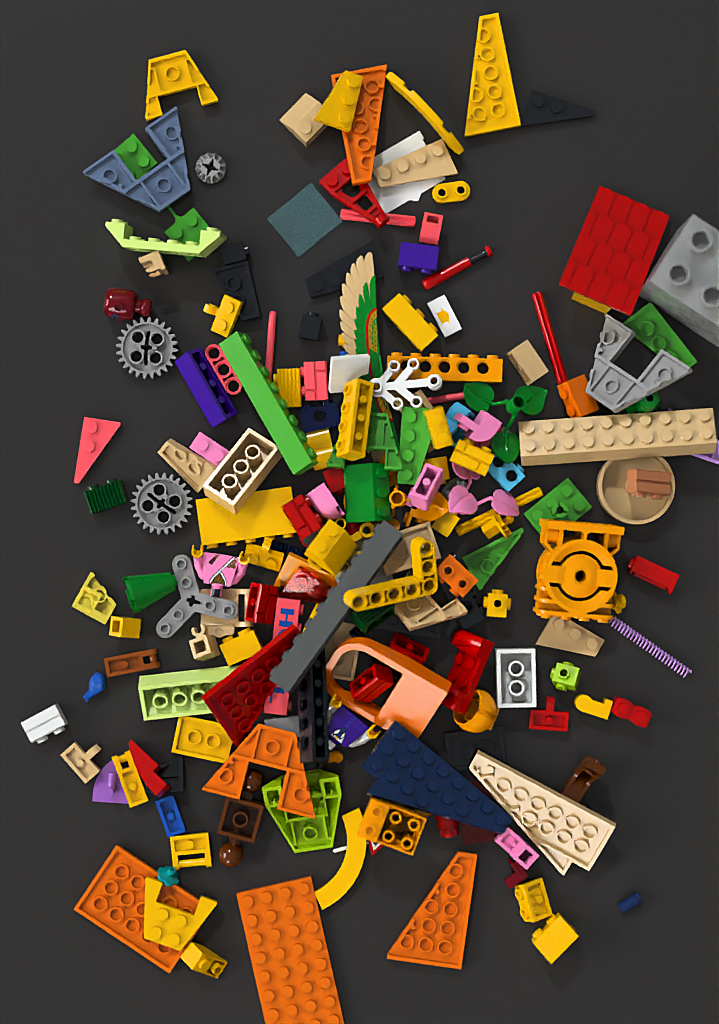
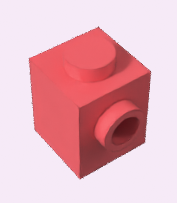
[419,212,443,245]

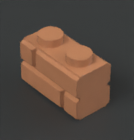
[627,469,671,500]

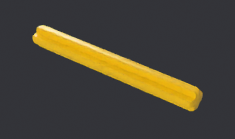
[455,487,543,536]

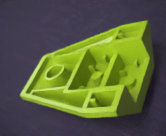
[262,769,342,853]

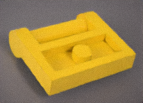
[170,832,212,870]

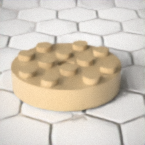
[596,457,675,524]

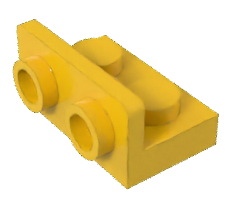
[514,877,553,922]

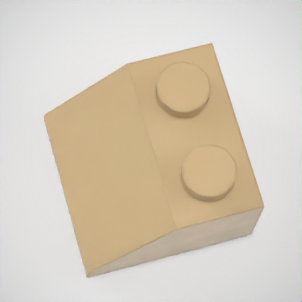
[279,93,328,147]

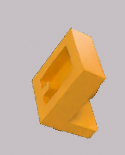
[403,508,431,528]

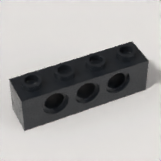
[436,551,485,630]

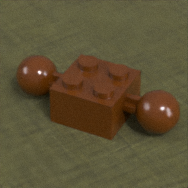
[217,768,265,867]

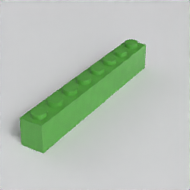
[219,332,319,475]

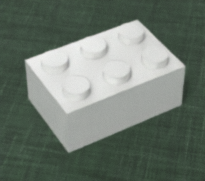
[495,648,536,708]

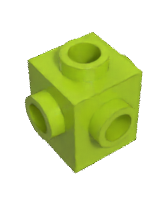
[550,662,581,691]

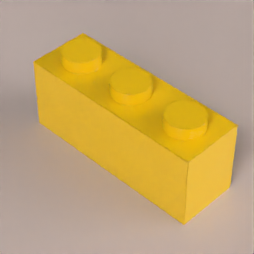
[382,293,438,352]

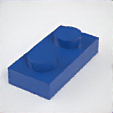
[155,794,186,838]

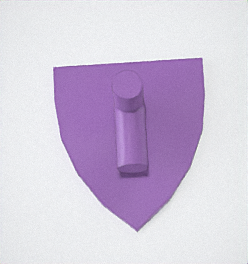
[92,761,128,804]

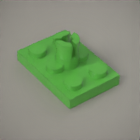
[523,478,592,534]

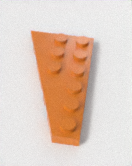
[331,64,387,186]

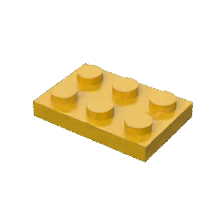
[171,716,233,763]

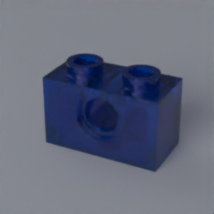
[299,400,341,434]

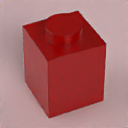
[322,468,345,496]

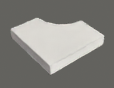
[328,354,370,393]

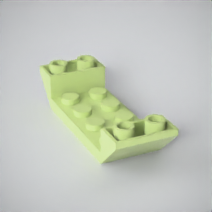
[105,219,227,257]

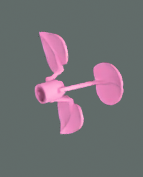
[449,462,519,517]

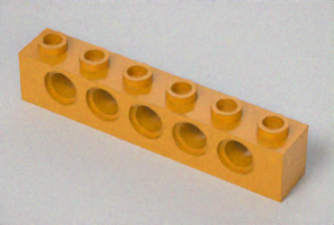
[387,352,503,384]

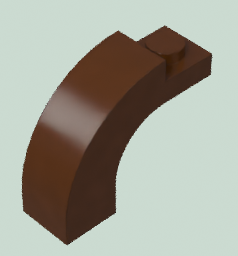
[559,755,607,803]

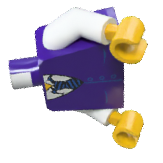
[327,694,381,751]

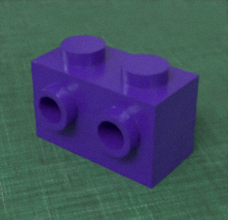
[398,242,439,275]

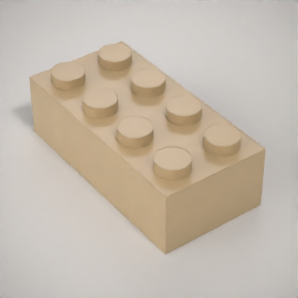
[203,428,282,515]

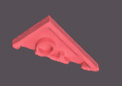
[74,417,121,484]

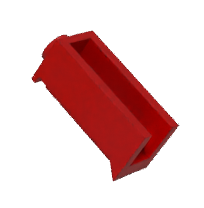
[626,555,680,595]

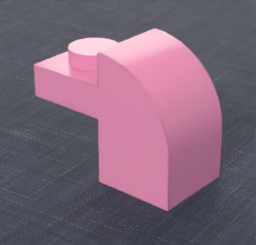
[454,410,502,442]
[494,827,539,870]

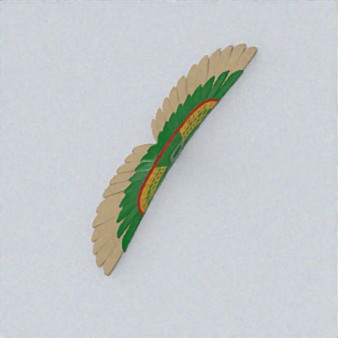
[339,252,400,463]

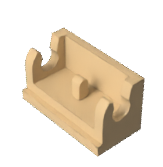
[138,251,169,277]
[506,339,549,386]

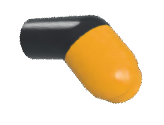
[315,750,343,770]

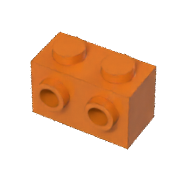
[557,374,599,418]
[437,554,479,597]

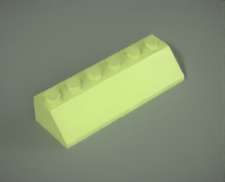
[138,665,240,721]

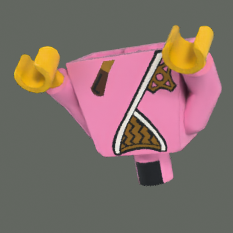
[191,545,252,597]

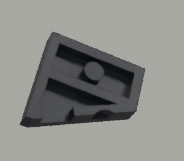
[145,754,185,795]

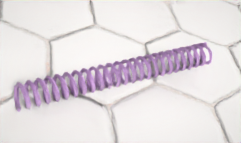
[609,616,692,678]

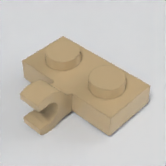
[61,741,101,784]

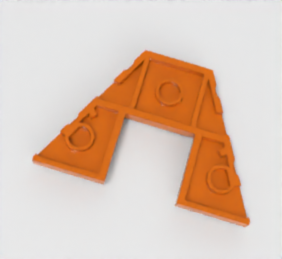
[202,723,316,819]

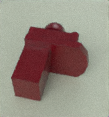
[504,859,532,889]

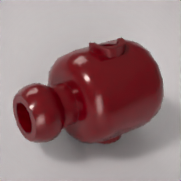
[104,287,152,322]

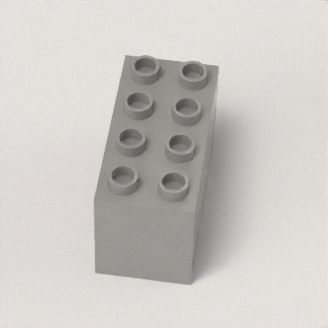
[639,214,719,348]

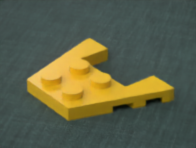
[145,50,218,121]
[144,876,218,951]

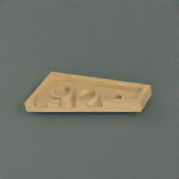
[373,139,458,189]

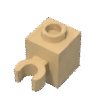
[189,624,220,661]

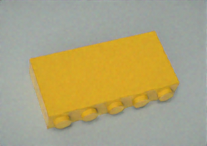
[196,486,296,549]

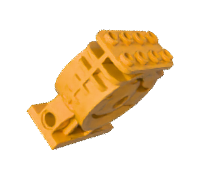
[533,518,625,623]

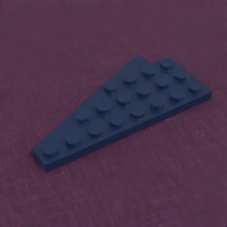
[361,721,513,834]

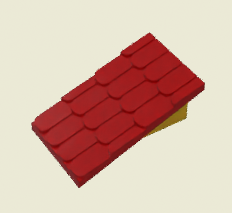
[558,186,670,316]

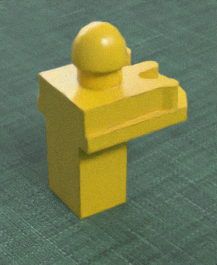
[481,513,514,539]

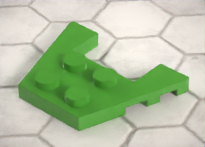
[327,412,402,472]

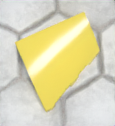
[71,572,116,624]

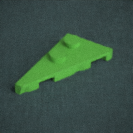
[462,527,524,590]

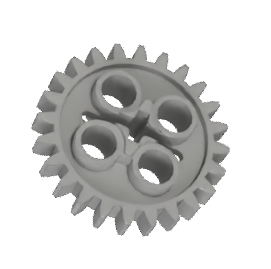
[116,317,179,379]
[130,473,193,535]

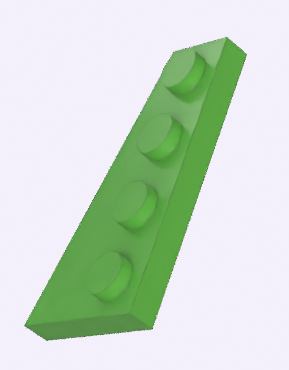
[622,301,698,368]
[397,406,431,485]

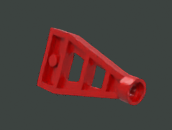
[319,157,390,229]

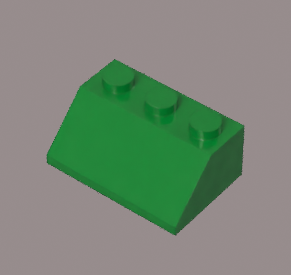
[344,463,391,524]

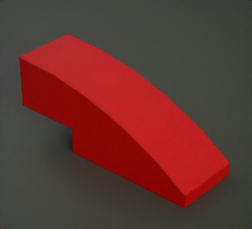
[128,740,170,798]

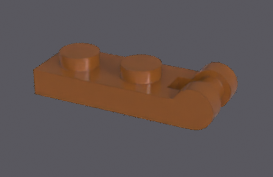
[104,648,161,677]

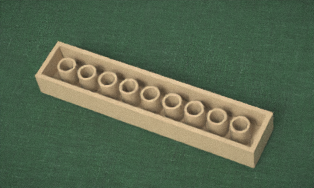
[518,408,717,466]

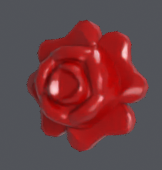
[345,523,363,535]

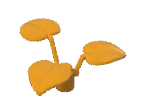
[368,452,449,539]

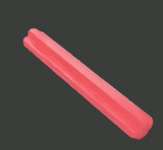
[340,209,416,227]

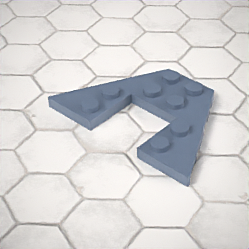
[82,106,191,213]

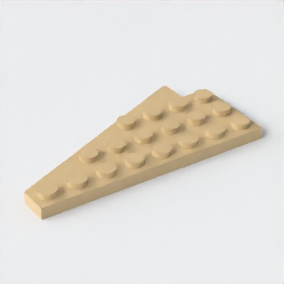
[469,750,616,875]

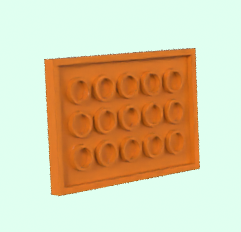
[73,844,205,974]

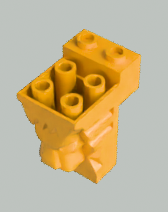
[357,796,427,856]

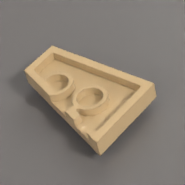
[535,615,605,657]

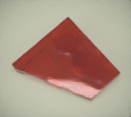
[279,566,332,603]

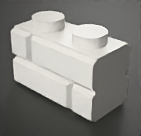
[21,703,68,744]

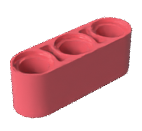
[205,344,243,396]

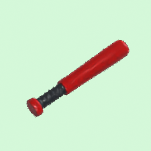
[422,245,493,290]

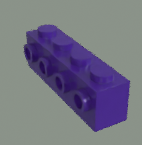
[174,347,238,428]

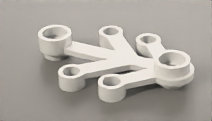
[369,358,443,410]

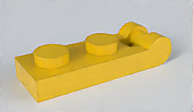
[111,750,148,808]

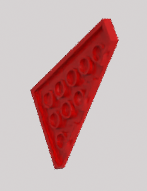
[201,624,300,748]

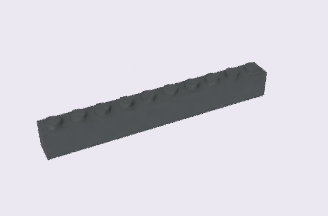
[270,520,404,695]

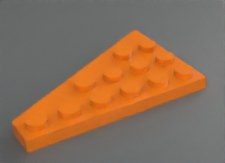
[387,851,477,969]

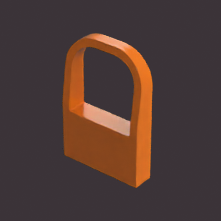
[326,637,452,739]

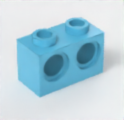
[488,453,525,492]

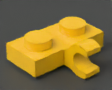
[203,295,244,338]
[244,536,285,572]

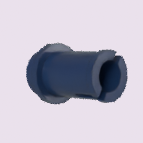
[617,892,643,914]

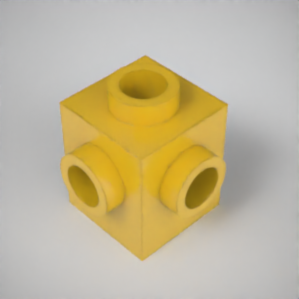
[483,589,511,618]

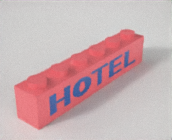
[264,597,304,716]

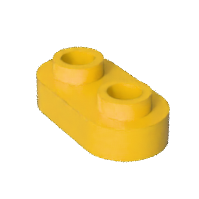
[432,181,470,204]

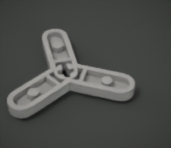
[156,555,239,638]

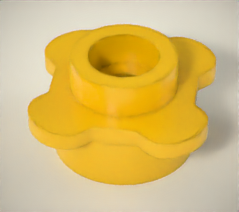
[611,591,626,614]

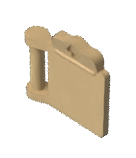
[200,588,254,638]

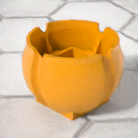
[453,689,500,733]

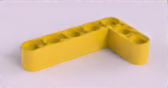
[343,536,438,611]

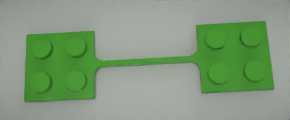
[115,134,209,262]

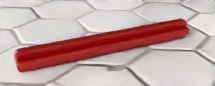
[532,292,568,384]

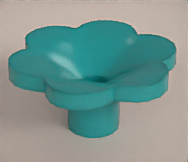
[157,866,179,887]

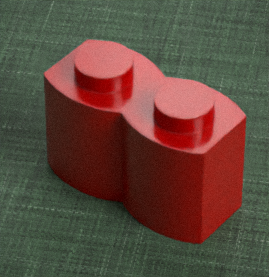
[610,696,652,727]

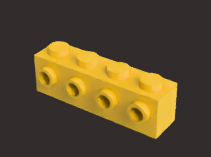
[336,378,374,461]

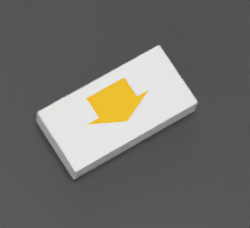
[427,295,462,338]

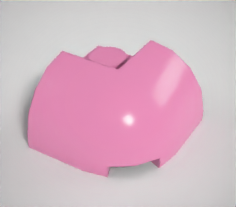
[305,483,346,520]

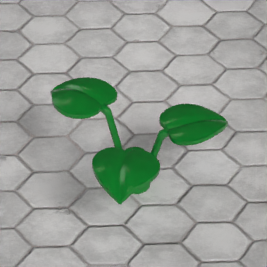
[463,382,548,464]

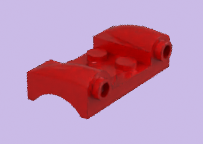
[441,628,494,715]

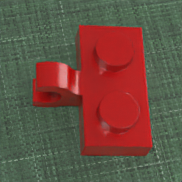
[529,696,569,732]

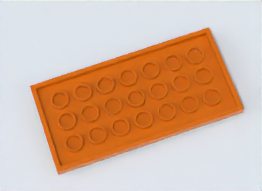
[236,876,345,1024]

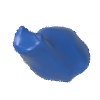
[82,672,106,702]

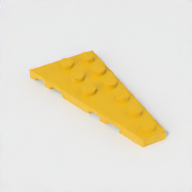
[464,13,521,138]

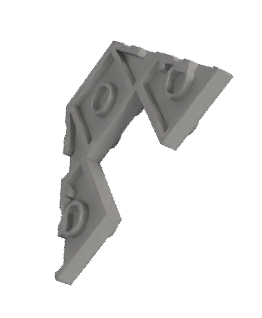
[585,314,693,413]

